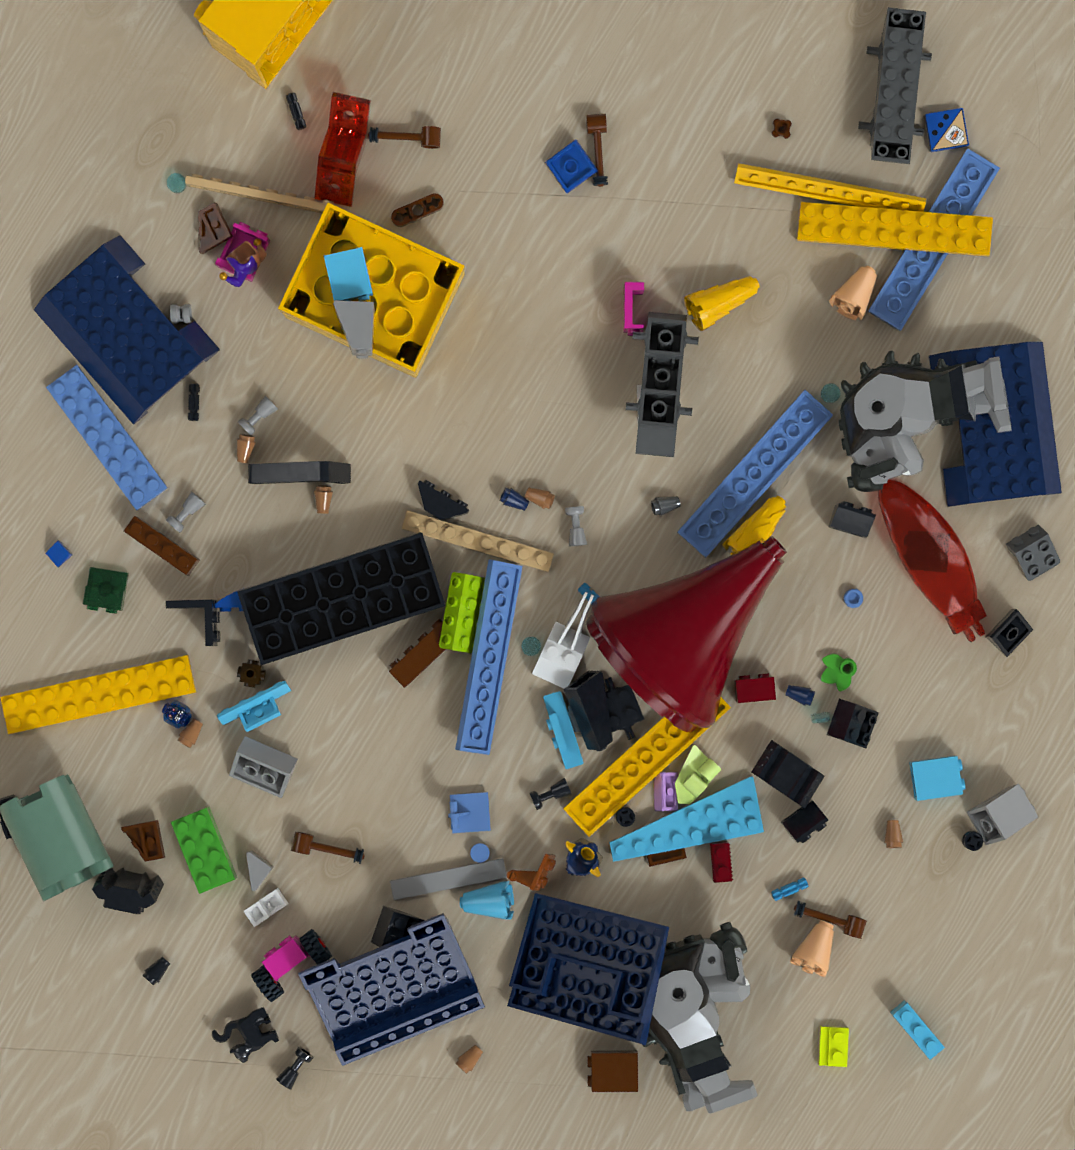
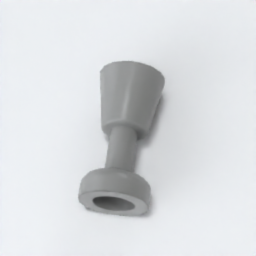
[238,396,278,435]
[166,491,206,532]
[565,506,587,546]

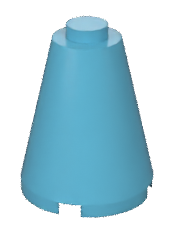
[460,881,514,920]

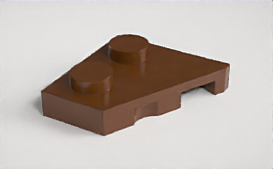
[121,820,165,862]

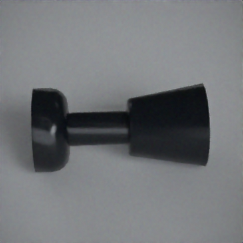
[530,778,572,810]
[276,1047,314,1090]

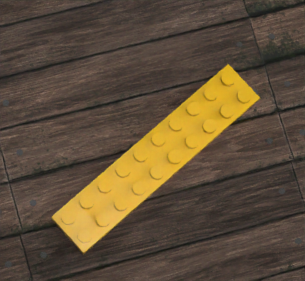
[797,202,993,257]
[0,655,196,734]
[563,697,731,837]

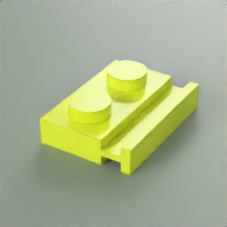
[818,1026,849,1067]

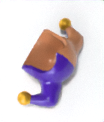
[219,238,267,287]

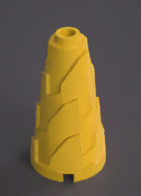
[684,276,760,331]
[722,495,786,555]

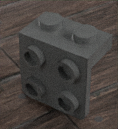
[1006,524,1060,581]

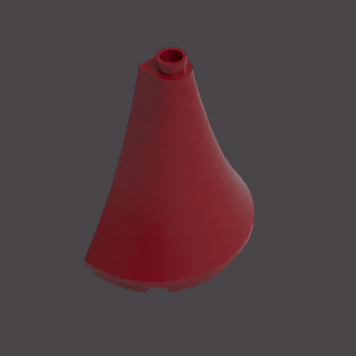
[586,536,787,733]

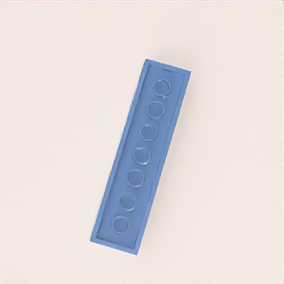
[46,365,168,511]

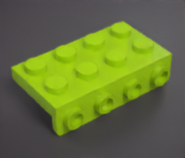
[439,572,485,653]

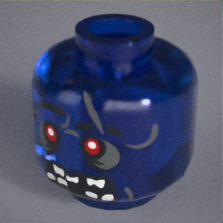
[162,700,192,729]

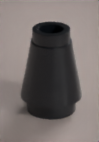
[142,957,170,985]

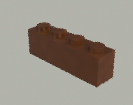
[124,516,200,576]
[389,619,446,688]

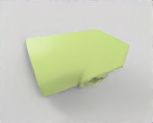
[675,745,721,804]

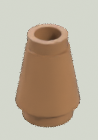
[237,434,256,463]
[314,485,333,514]
[525,487,555,509]
[178,718,203,748]
[884,820,903,848]
[455,1045,483,1074]

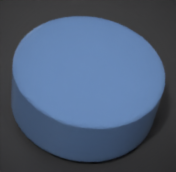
[843,589,863,608]
[470,843,490,863]

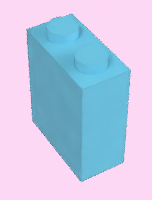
[324,247,373,302]
[909,755,965,801]

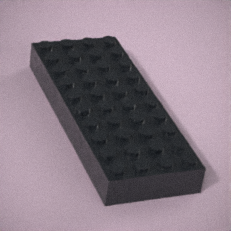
[237,532,446,665]

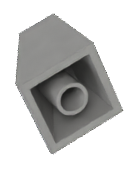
[334,300,375,359]
[967,784,1038,845]

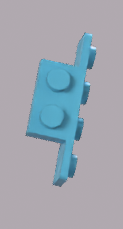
[217,681,291,732]
[543,691,584,769]

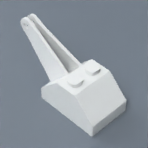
[532,592,594,688]

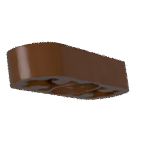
[391,193,444,227]

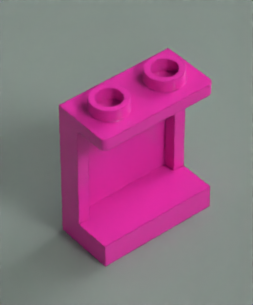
[215,222,270,282]
[623,282,644,336]

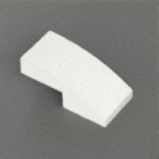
[244,888,289,927]

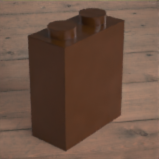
[587,1050,638,1092]

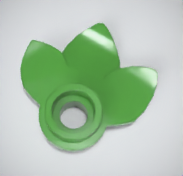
[821,654,857,691]

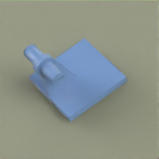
[448,792,491,833]

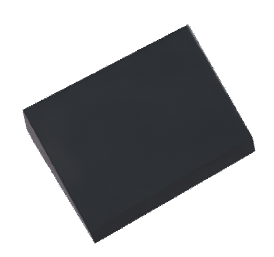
[986,609,1033,657]

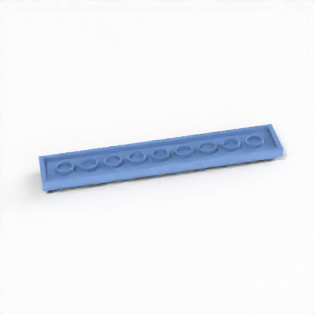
[868,148,1000,331]
[677,390,833,558]
[455,560,523,755]

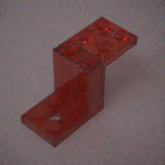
[314,92,371,207]

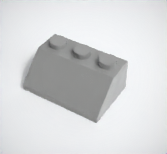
[229,736,298,798]

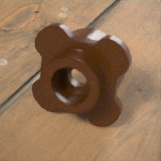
[772,119,792,139]

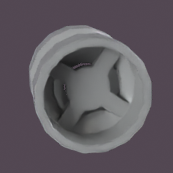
[170,304,192,324]

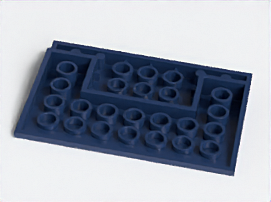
[507,893,669,1045]

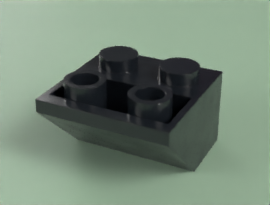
[829,501,876,538]
[826,698,879,749]
[781,800,828,843]
[371,906,425,947]

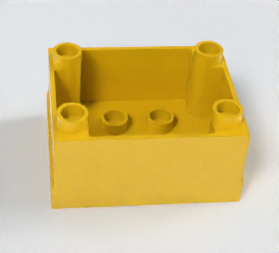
[194,0,333,89]
[278,203,465,378]

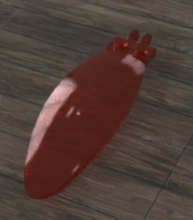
[878,479,987,642]

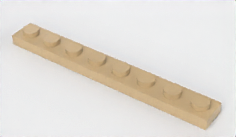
[185,174,337,213]
[402,510,554,572]

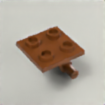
[507,854,556,891]

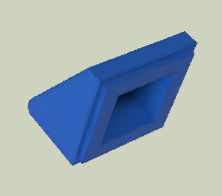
[46,540,72,568]

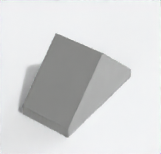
[246,851,273,891]

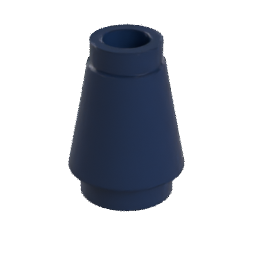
[499,488,529,511]
[785,685,815,706]

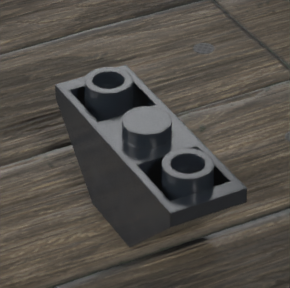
[418,480,470,521]

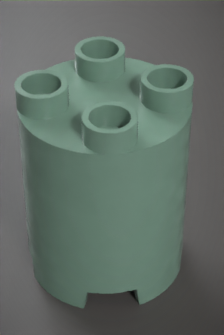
[0,774,114,901]

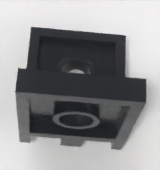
[166,599,221,646]

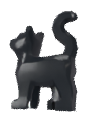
[211,1007,279,1063]

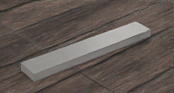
[390,858,507,900]

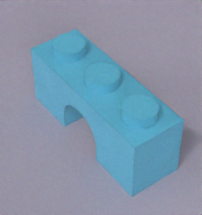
[890,1000,945,1060]

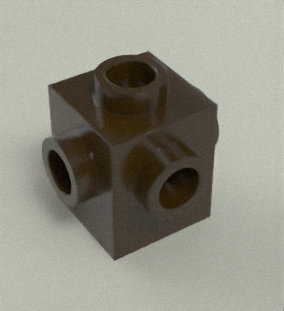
[237,659,266,688]

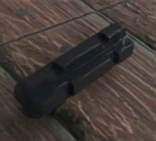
[286,93,306,130]
[188,384,200,421]

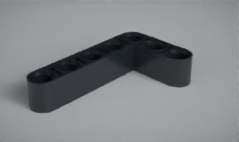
[248,461,351,484]

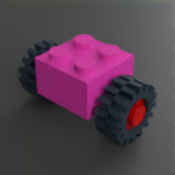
[251,929,332,1002]

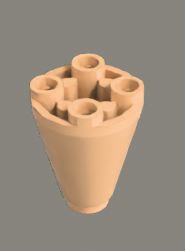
[790,920,834,977]

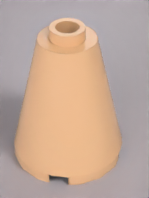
[829,266,877,320]

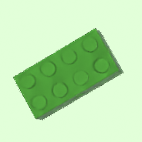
[171,807,237,894]

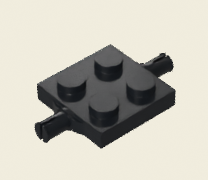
[604,677,645,740]

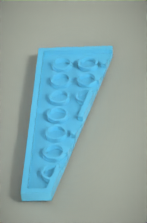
[609,776,764,862]

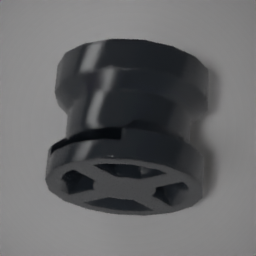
[616,807,635,827]
[962,831,983,851]

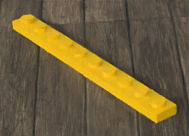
[734,163,926,212]

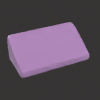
[654,772,678,811]

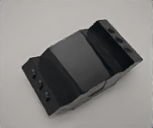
[751,740,825,808]
[92,868,164,914]

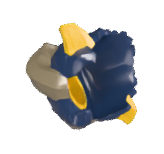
[565,838,603,877]

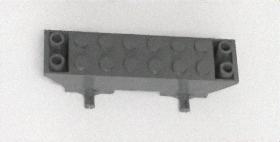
[858,7,932,164]
[626,312,699,457]

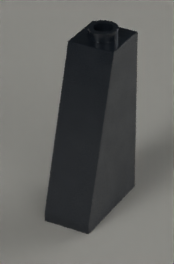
[563,671,613,751]

